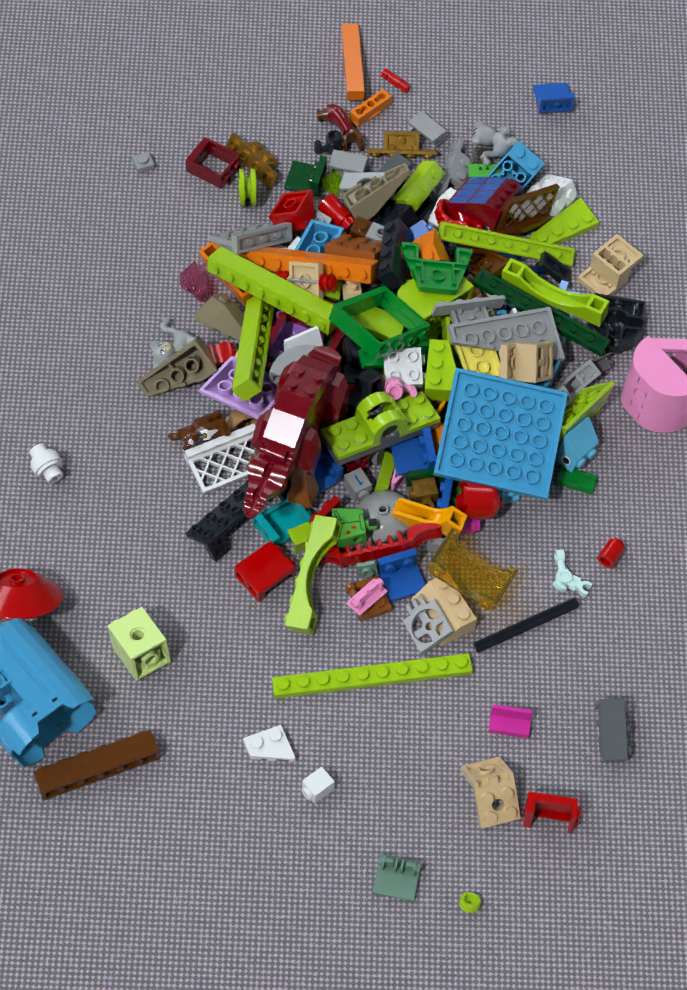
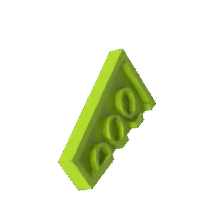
[529,197,599,245]

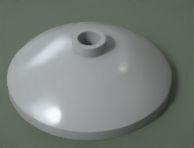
[357,490,409,543]

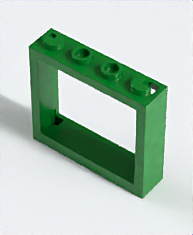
[328,285,431,360]

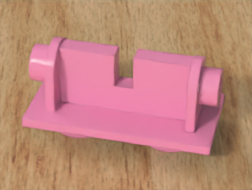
[346,578,388,616]

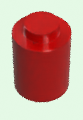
[597,538,625,568]

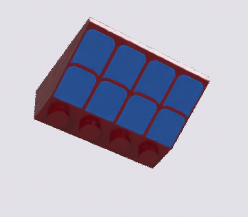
[445,177,522,230]

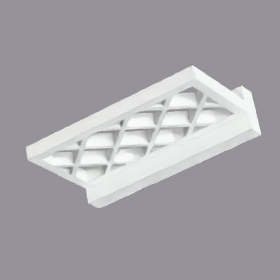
[184,424,256,494]

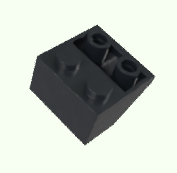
[370,202,419,228]

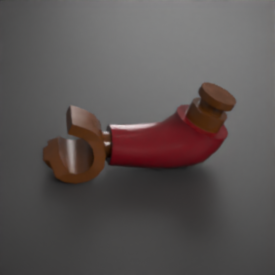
[316,104,364,151]

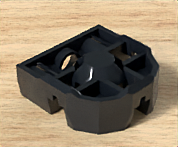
[587,293,646,354]

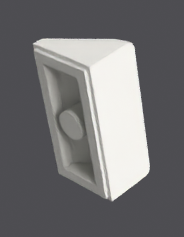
[284,326,323,351]

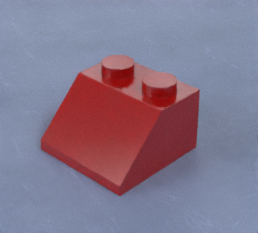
[269,190,314,231]

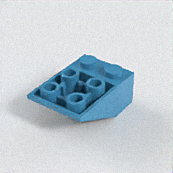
[487,140,545,194]

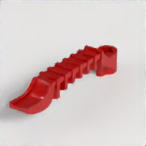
[318,523,442,568]

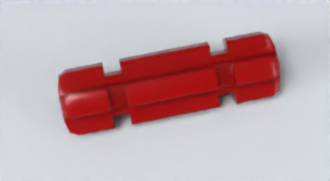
[381,68,411,93]

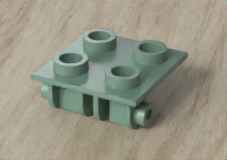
[372,854,421,902]

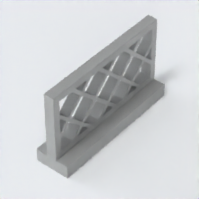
[209,222,292,254]

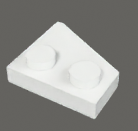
[243,725,295,762]

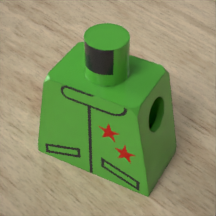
[332,508,377,549]

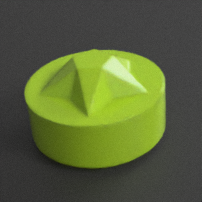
[459,892,481,913]

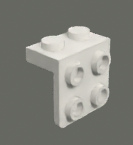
[526,174,578,217]
[383,347,426,390]

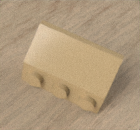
[411,573,477,646]

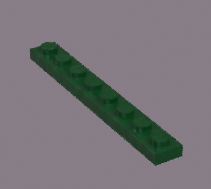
[472,268,610,357]

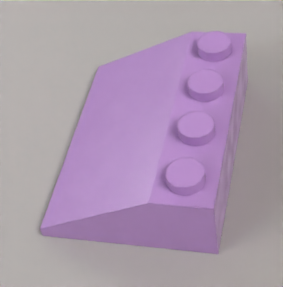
[199,356,278,419]

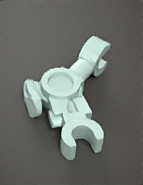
[552,549,592,597]

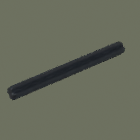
[473,597,579,653]

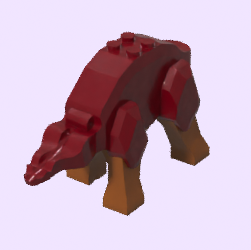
[244,346,351,519]

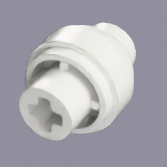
[29,443,63,484]

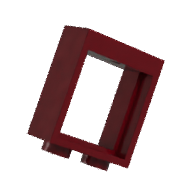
[185,137,241,189]

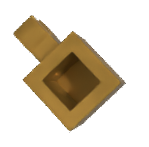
[408,477,438,508]

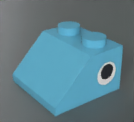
[556,417,599,473]

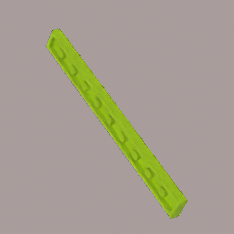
[272,653,472,699]

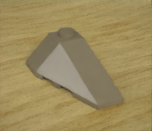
[342,163,411,221]
[193,294,244,344]
[136,336,218,397]

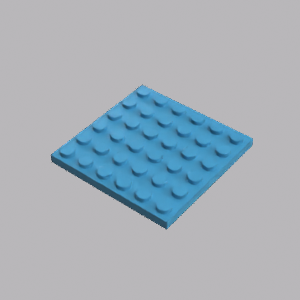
[433,368,568,501]

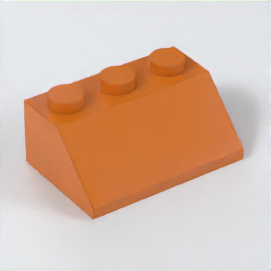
[401,228,450,286]

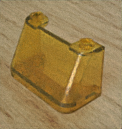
[427,528,519,611]

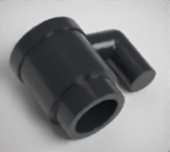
[314,130,343,155]

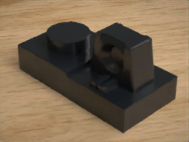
[535,251,571,284]

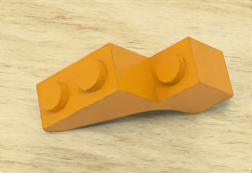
[391,498,467,538]

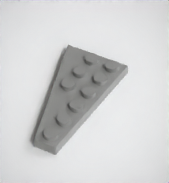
[447,307,565,361]

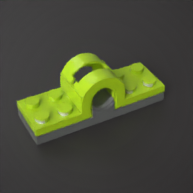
[320,391,441,466]

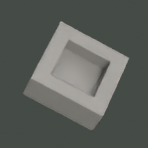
[132,152,154,174]

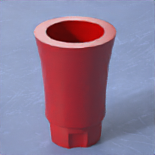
[317,193,355,233]

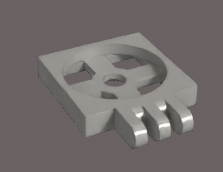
[403,594,455,654]

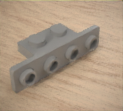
[434,137,474,197]
[431,295,506,324]

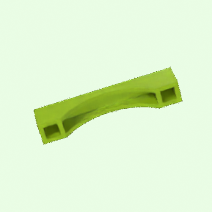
[502,258,610,327]
[285,515,342,635]

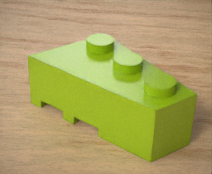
[425,339,456,401]

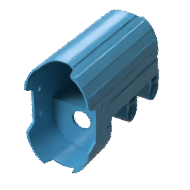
[0,618,97,767]

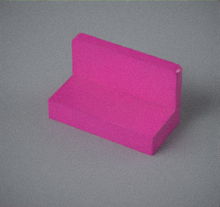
[488,704,533,739]

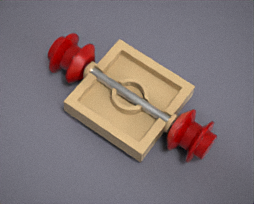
[275,261,338,299]

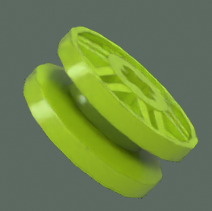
[238,168,257,206]

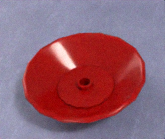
[0,568,64,620]

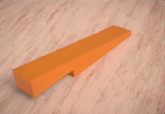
[342,24,364,100]

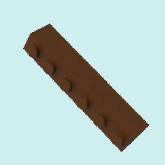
[33,730,160,801]

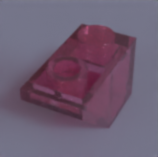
[179,261,209,303]

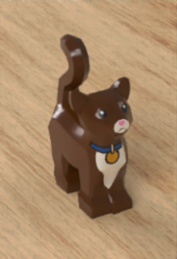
[168,410,230,451]

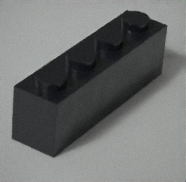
[377,218,412,290]

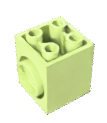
[107,607,171,681]

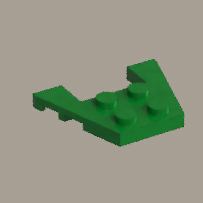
[401,242,473,295]

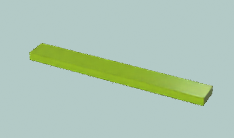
[438,221,575,267]

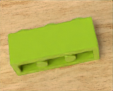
[392,161,445,212]

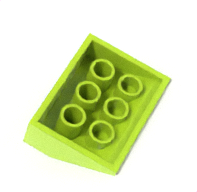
[557,381,615,451]

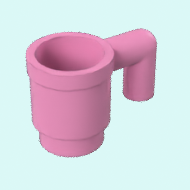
[384,376,417,400]

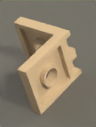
[461,756,521,829]

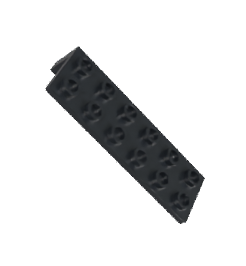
[185,474,292,561]

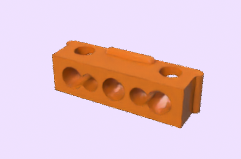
[349,89,393,127]

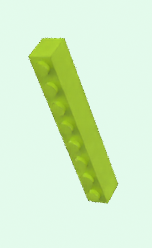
[207,246,337,335]
[232,296,274,402]

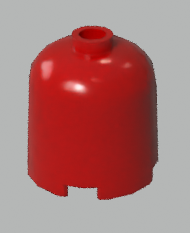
[456,481,503,520]

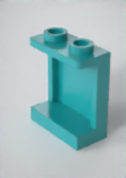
[252,493,312,547]

